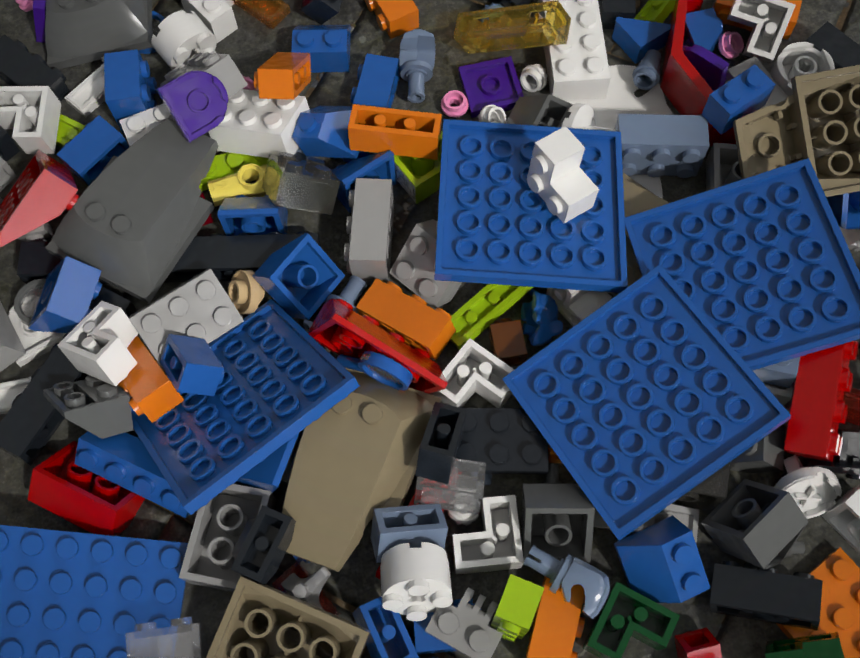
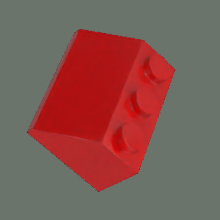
[28,441,145,536]

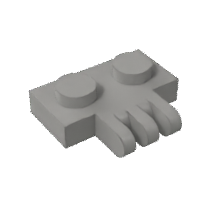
[425,587,503,658]

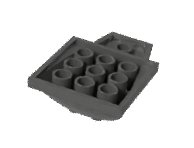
[45,0,153,70]
[46,118,219,304]

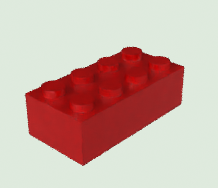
[784,341,858,462]

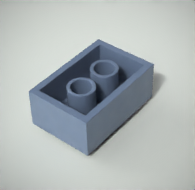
[614,114,709,178]

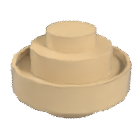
[228,270,265,314]

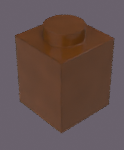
[489,318,528,367]

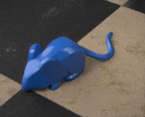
[521,289,563,346]

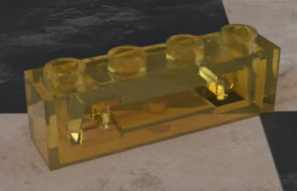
[453,0,571,54]

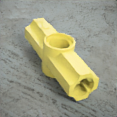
[207,160,298,207]

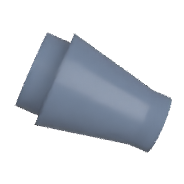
[632,49,662,90]

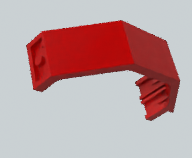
[660,0,736,147]

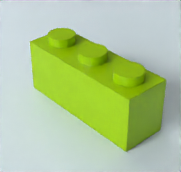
[491,574,544,642]

